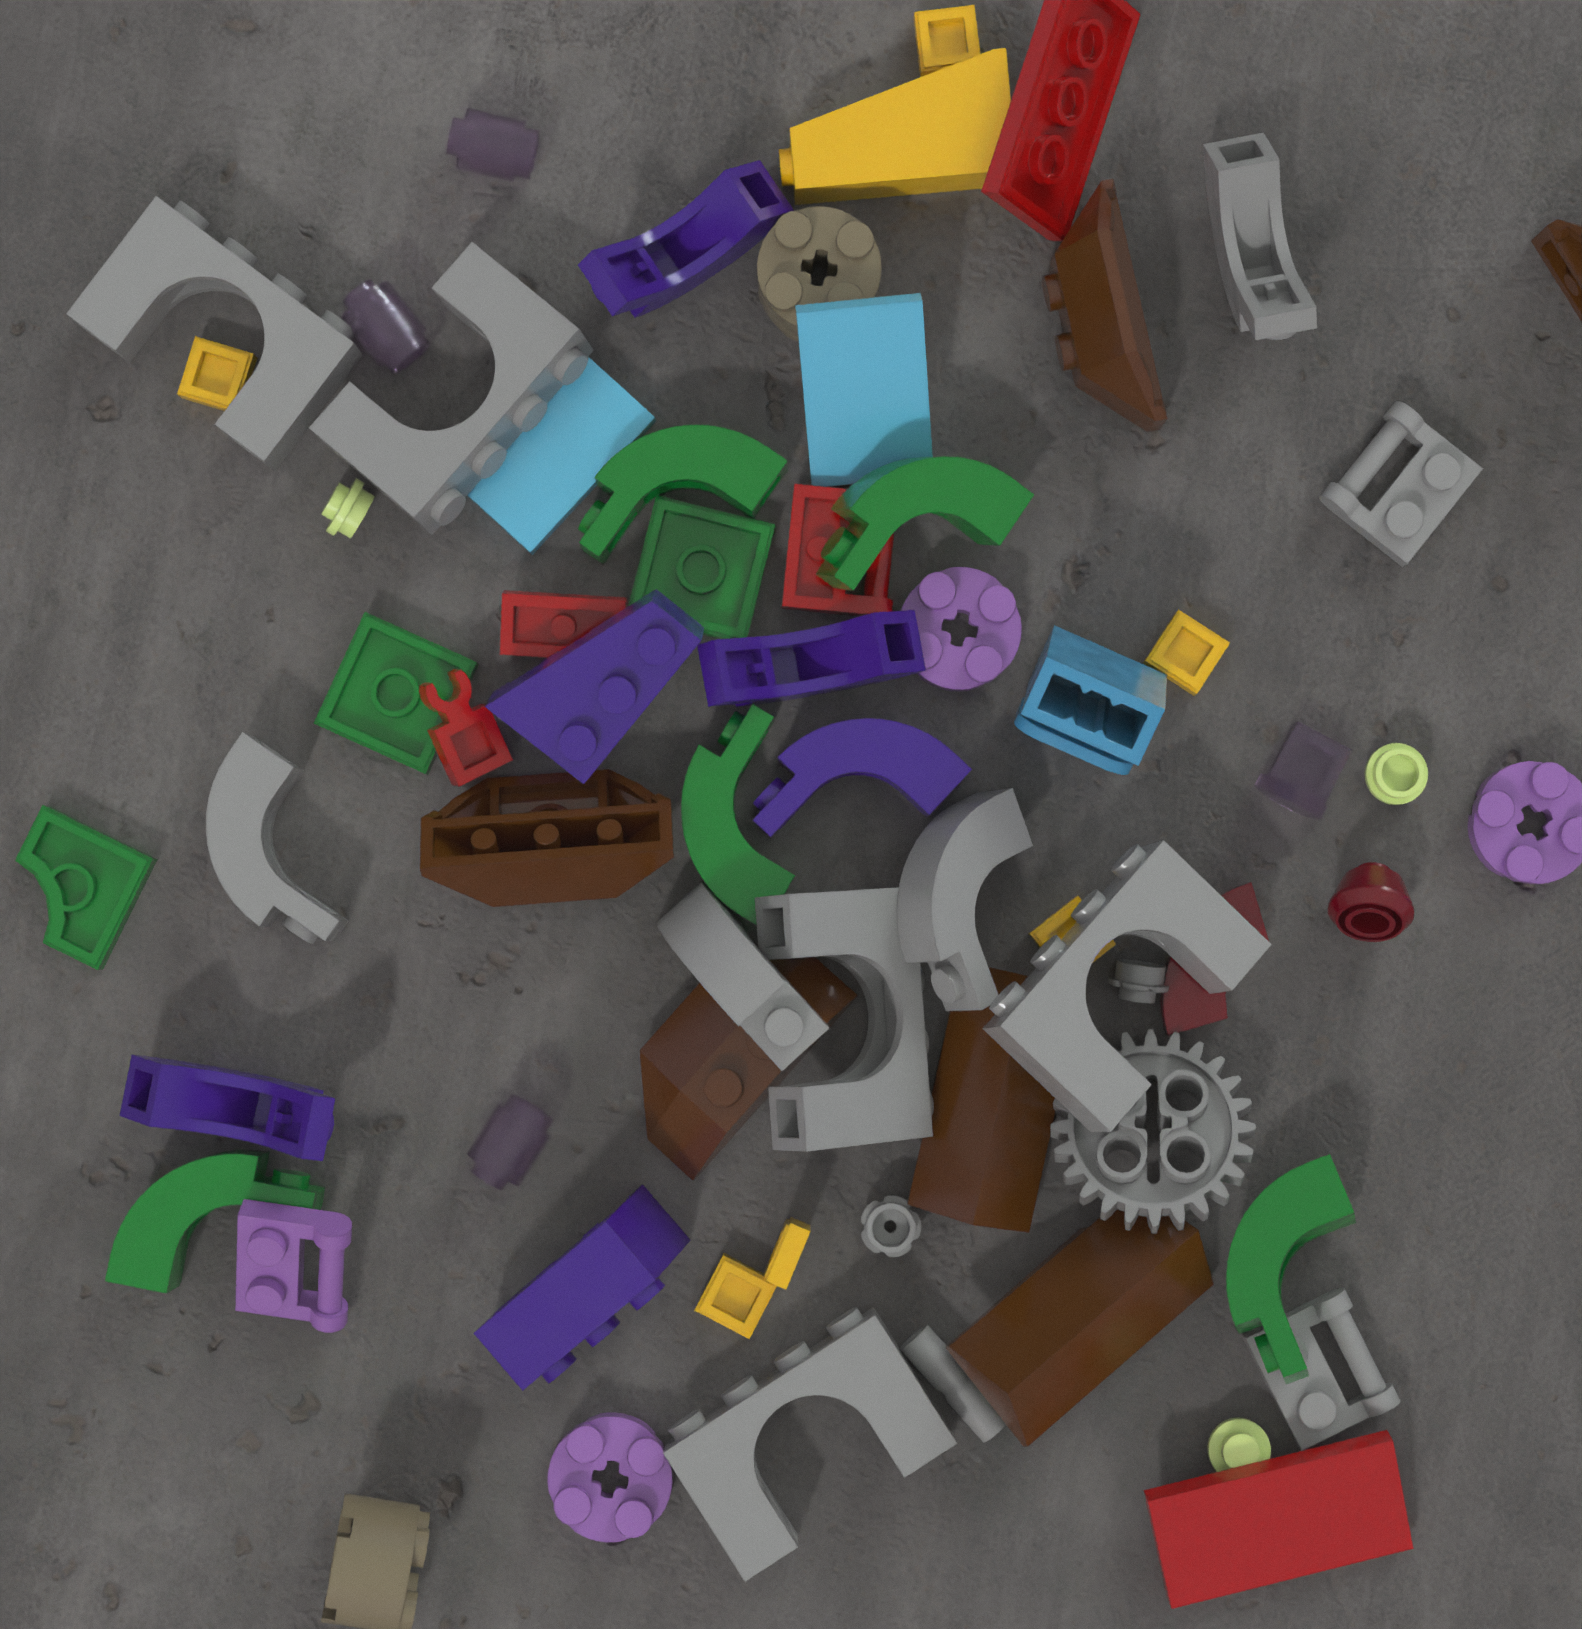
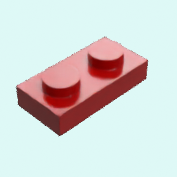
[500,590,628,658]

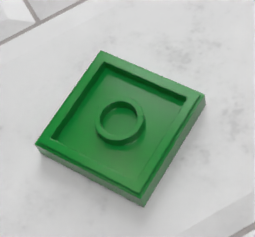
[628,495,775,639]
[314,612,479,775]

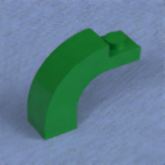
[578,425,788,565]
[816,456,1034,591]
[681,704,795,925]
[105,1150,325,1293]
[1226,1154,1356,1385]

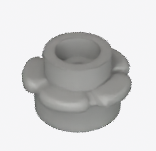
[1108,959,1169,1004]
[861,1195,921,1257]

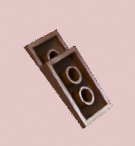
[907,967,1055,1233]
[945,1209,1214,1447]

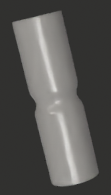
[900,1324,1006,1443]

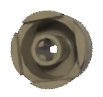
[757,206,882,342]
[321,1493,430,1629]

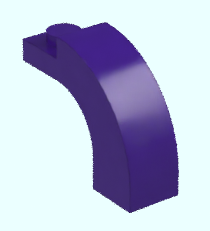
[578,160,794,318]
[697,610,926,707]
[752,718,972,839]
[119,1054,335,1161]

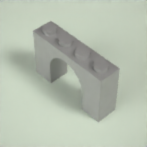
[66,196,363,471]
[309,242,594,535]
[983,840,1272,1132]
[755,887,934,1152]
[663,1307,957,1582]

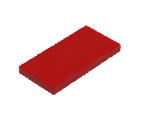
[981,0,1140,242]
[1144,1430,1414,1609]

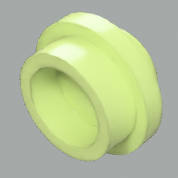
[321,478,375,538]
[1365,743,1428,805]
[1207,1417,1271,1472]

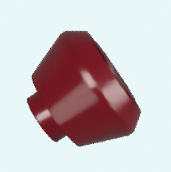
[1328,862,1414,942]

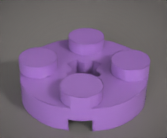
[901,567,1022,692]
[1467,761,1582,884]
[548,1412,673,1542]

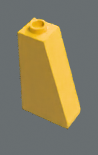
[779,48,1011,205]

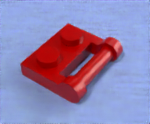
[782,484,894,617]

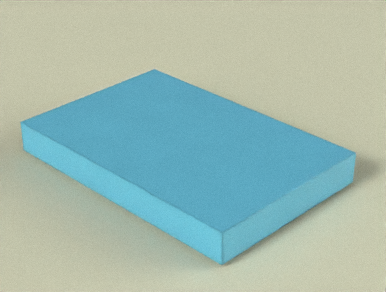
[795,293,933,487]
[467,357,656,555]

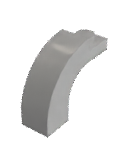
[1203,133,1317,340]
[206,732,349,944]
[897,788,1033,1011]
[656,881,829,1071]

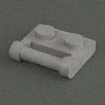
[1319,401,1483,567]
[1242,1288,1401,1451]

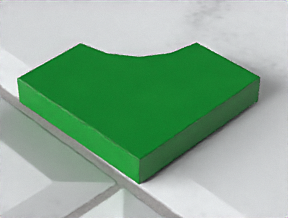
[15,805,158,970]

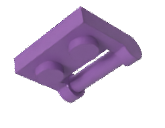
[235,1199,352,1333]

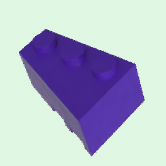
[485,589,704,784]
[474,1184,691,1391]

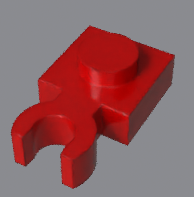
[419,669,513,787]

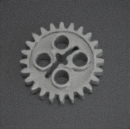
[1051,1029,1256,1234]

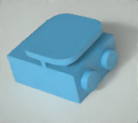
[1014,625,1167,775]

